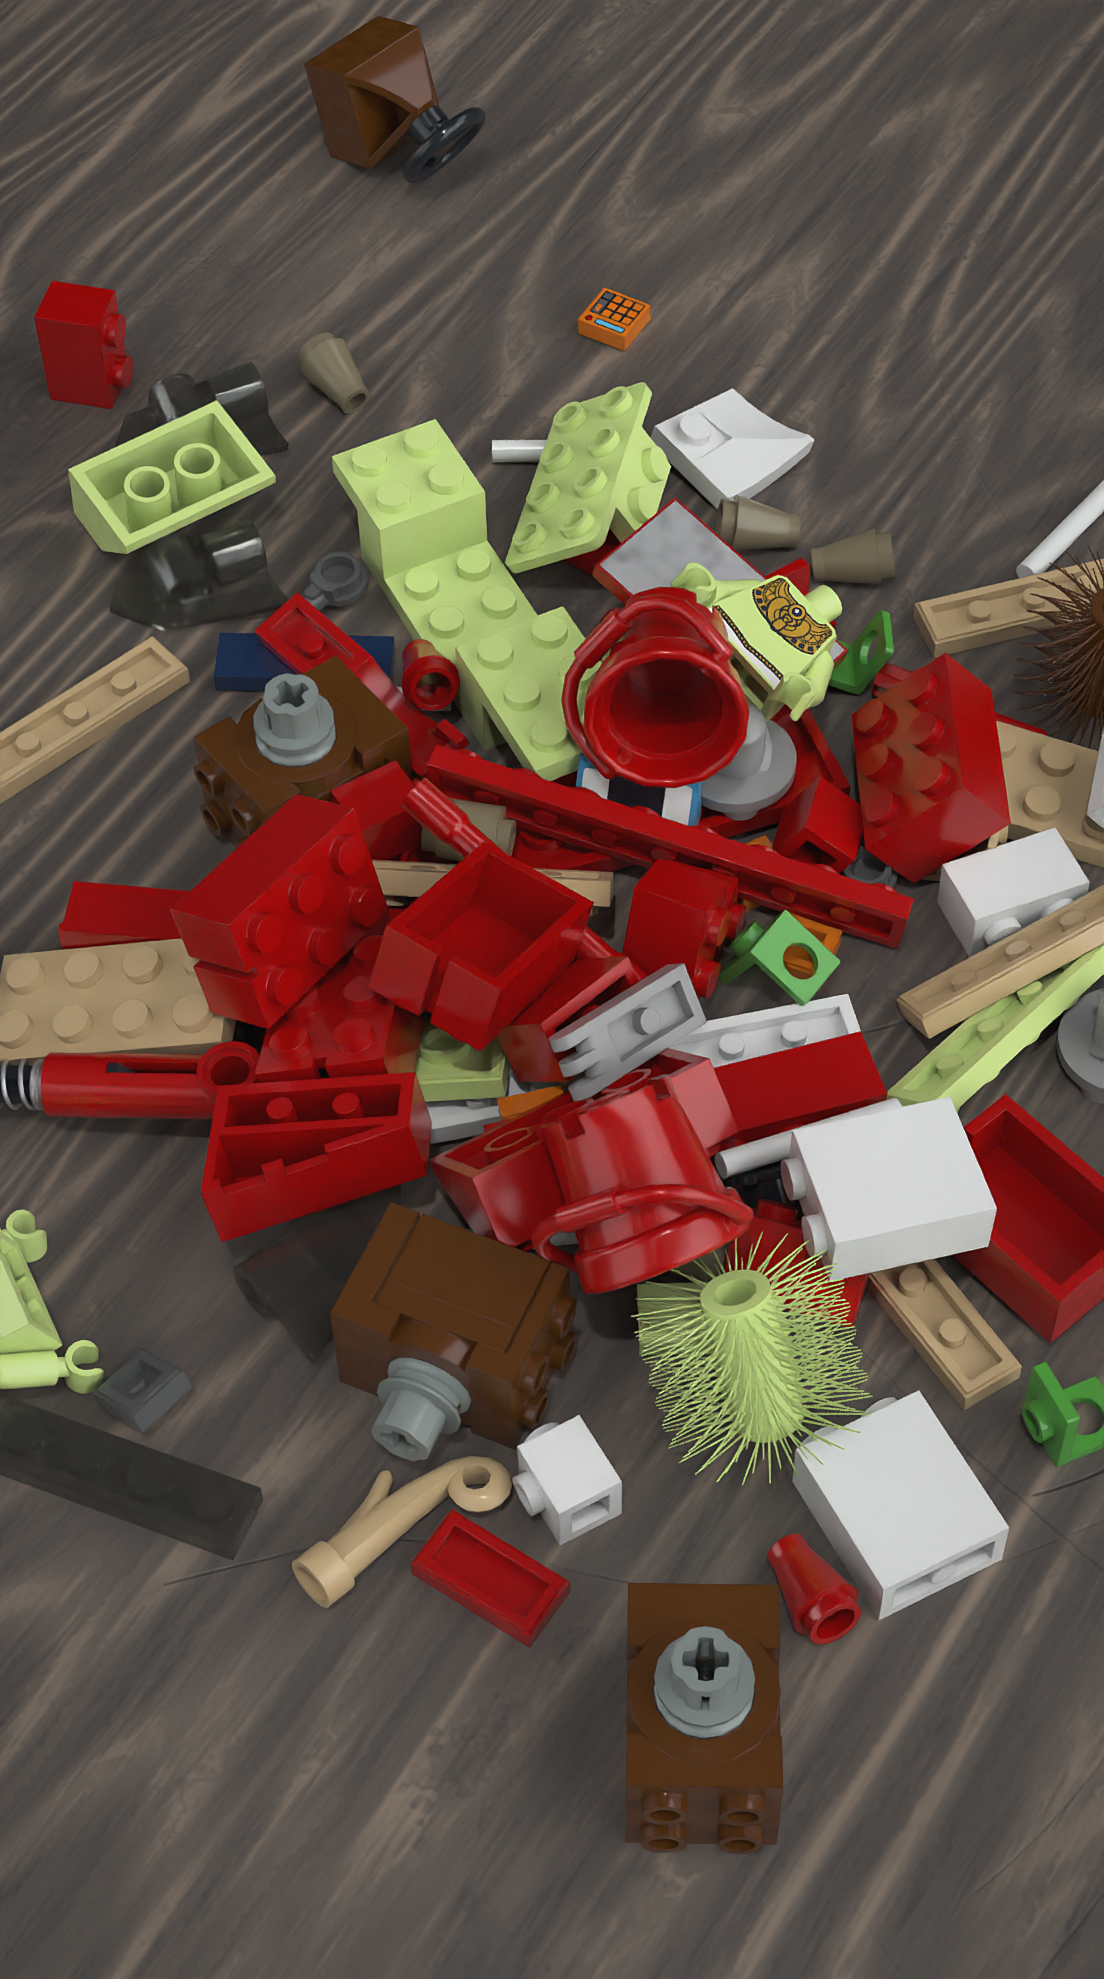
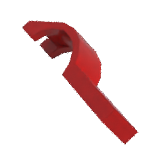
[254,592,469,781]

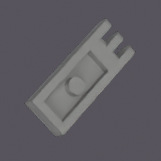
[548,963,707,1101]

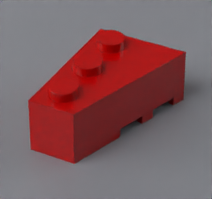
[200,1072,432,1243]

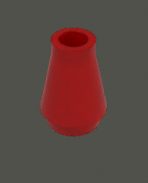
[401,639,460,711]
[767,1534,861,1644]

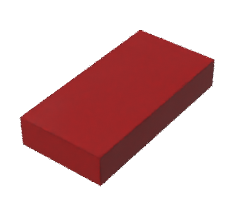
[410,1509,570,1648]

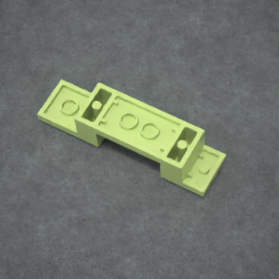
[332,419,602,781]

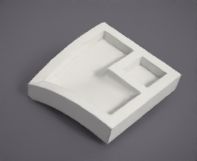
[650,388,815,510]

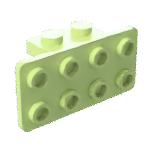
[505,382,671,573]

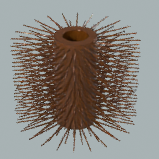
[1012,545,1104,749]

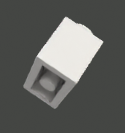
[937,828,1090,958]

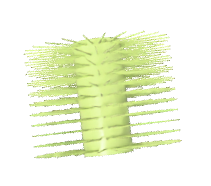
[631,1232,873,1485]

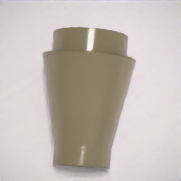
[298,332,370,414]
[715,495,801,551]
[811,528,896,585]

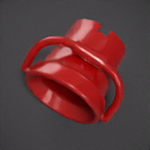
[561,586,750,788]
[532,1074,753,1295]

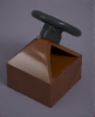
[304,16,486,183]

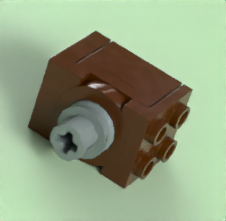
[193,655,412,849]
[330,1202,578,1461]
[625,1583,783,1854]

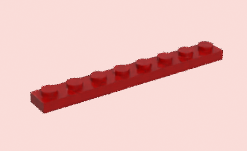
[427,744,914,949]

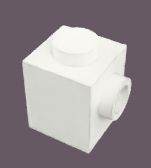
[512,1415,622,1546]

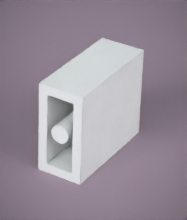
[781,1097,997,1281]
[792,1390,1009,1621]

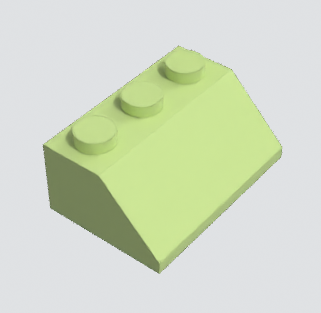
[68,400,276,554]

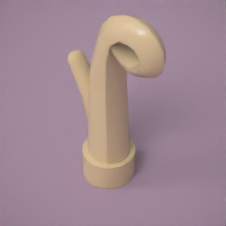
[292,1456,512,1608]

